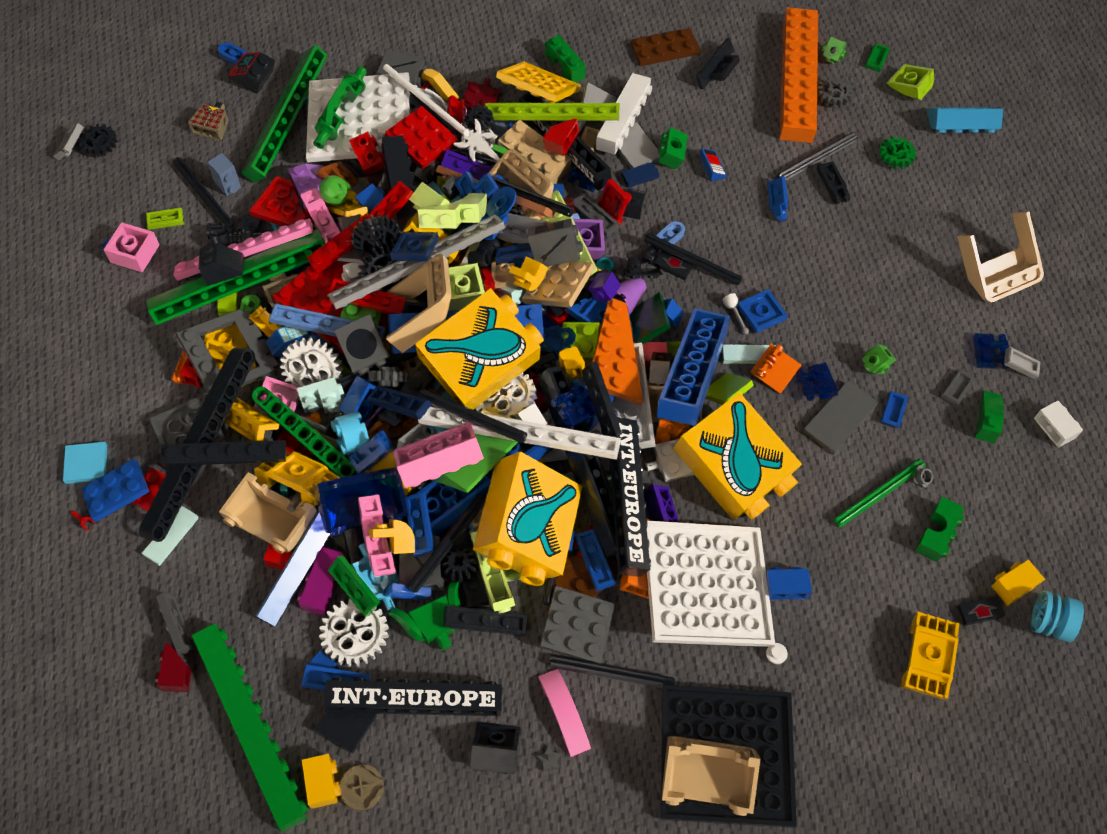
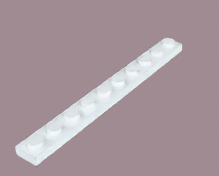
[418,405,621,460]

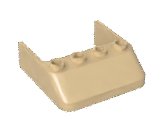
[488,149,554,220]
[957,212,1044,302]
[386,253,451,353]

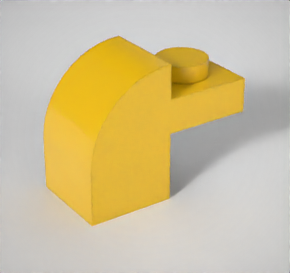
[509,257,548,291]
[368,519,415,554]

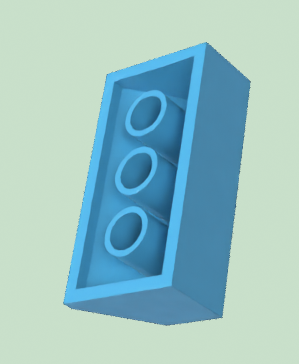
[926,107,1003,133]

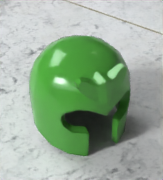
[319,175,352,205]

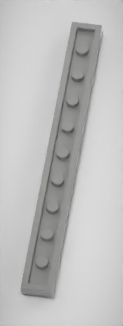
[328,214,505,309]

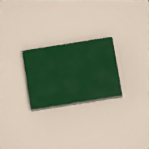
[630,292,670,345]

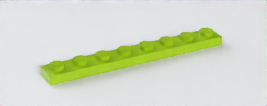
[485,103,620,121]

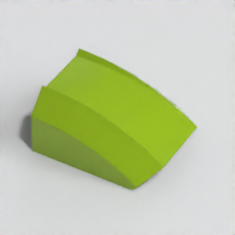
[886,64,934,100]

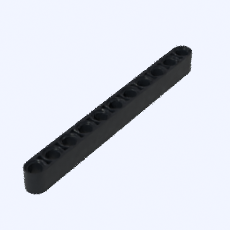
[139,347,255,542]

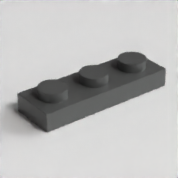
[571,193,620,238]
[156,593,195,655]

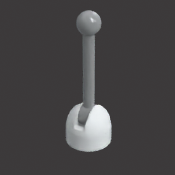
[722,293,749,335]

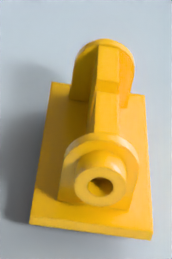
[249,306,282,338]
[203,338,236,362]

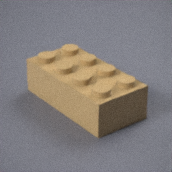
[497,120,572,184]

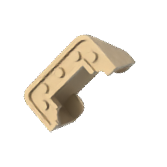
[219,472,317,554]
[662,736,760,816]

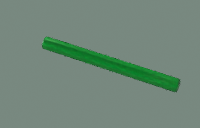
[834,459,925,527]

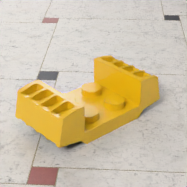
[254,451,340,507]
[901,611,959,700]

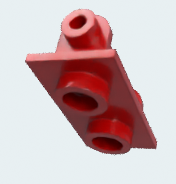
[447,95,464,124]

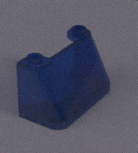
[312,467,408,537]

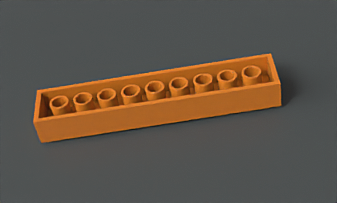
[780,7,818,143]

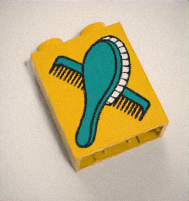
[415,288,544,410]
[673,392,802,521]
[473,452,582,586]

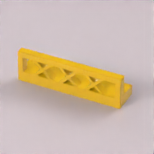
[327,202,369,218]
[224,397,279,441]

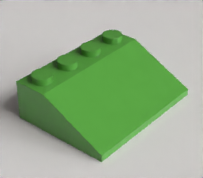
[430,412,518,493]

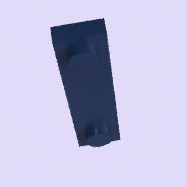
[366,385,432,420]

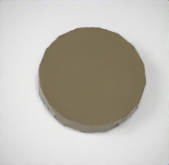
[339,764,384,811]

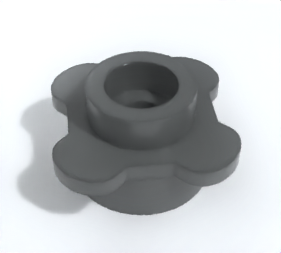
[913,465,933,488]

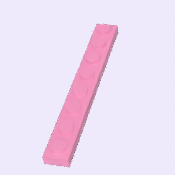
[174,218,313,281]

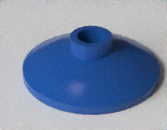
[486,186,516,218]

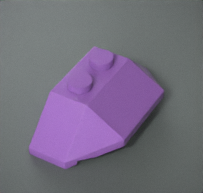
[288,163,327,214]

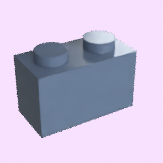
[208,153,241,196]

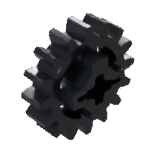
[78,124,118,157]

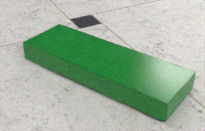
[328,555,380,617]

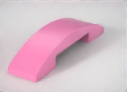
[300,187,340,244]
[358,495,395,577]
[538,669,591,757]

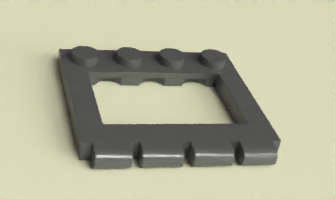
[177,309,280,393]

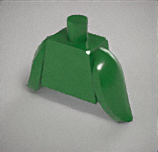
[388,581,461,651]

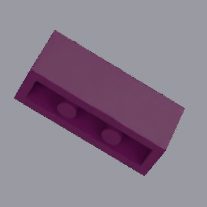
[298,547,347,617]

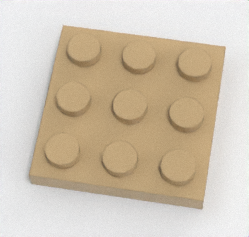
[522,261,594,308]

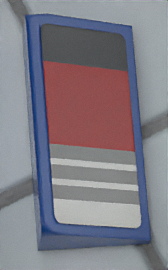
[700,148,727,181]

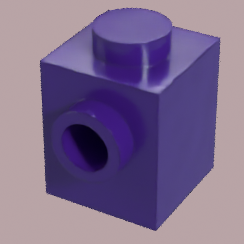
[588,272,621,302]

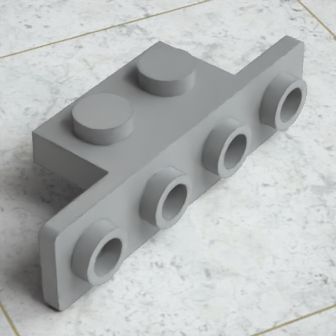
[496,213,552,244]

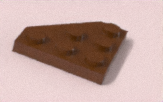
[546,555,616,613]

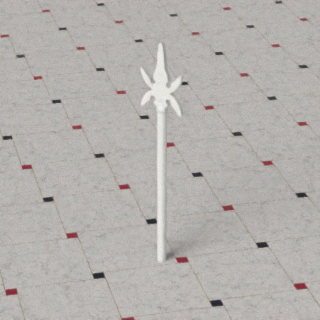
[383,64,500,162]

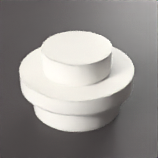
[766,643,788,664]

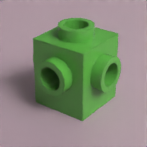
[822,37,847,64]
[862,344,896,374]

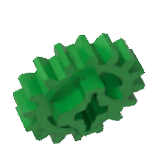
[879,136,917,169]

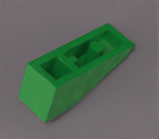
[975,390,1004,444]

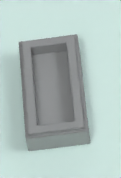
[1004,347,1040,379]

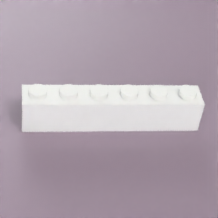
[596,73,652,155]

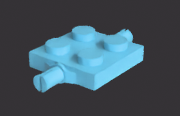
[351,543,399,611]

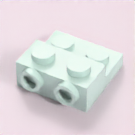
[297,377,345,414]

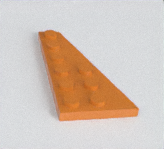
[592,298,643,405]

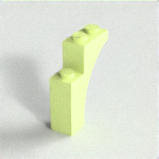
[418,193,487,228]
[469,529,515,613]

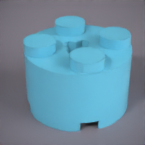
[330,411,369,456]

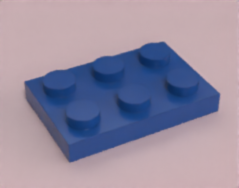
[81,458,150,522]

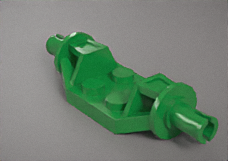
[313,66,367,149]

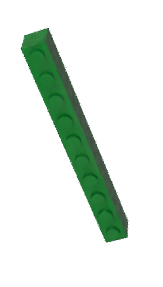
[240,44,328,183]
[146,229,324,325]
[192,623,308,832]

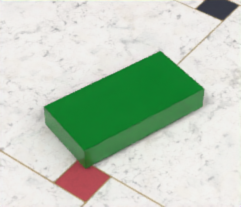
[865,43,890,72]

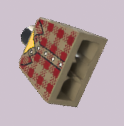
[188,102,229,141]

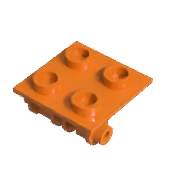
[750,343,801,394]
[655,419,691,445]

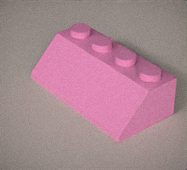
[394,422,484,488]

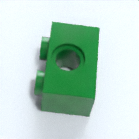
[658,127,688,169]

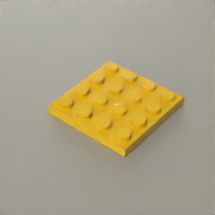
[496,61,581,103]

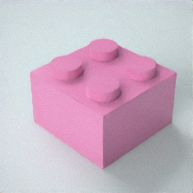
[104,222,159,273]

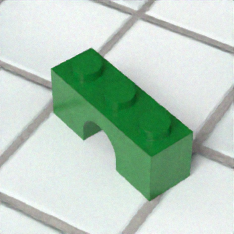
[545,35,586,83]
[915,496,965,562]

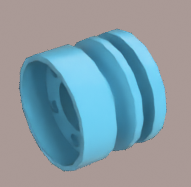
[1031,590,1084,643]

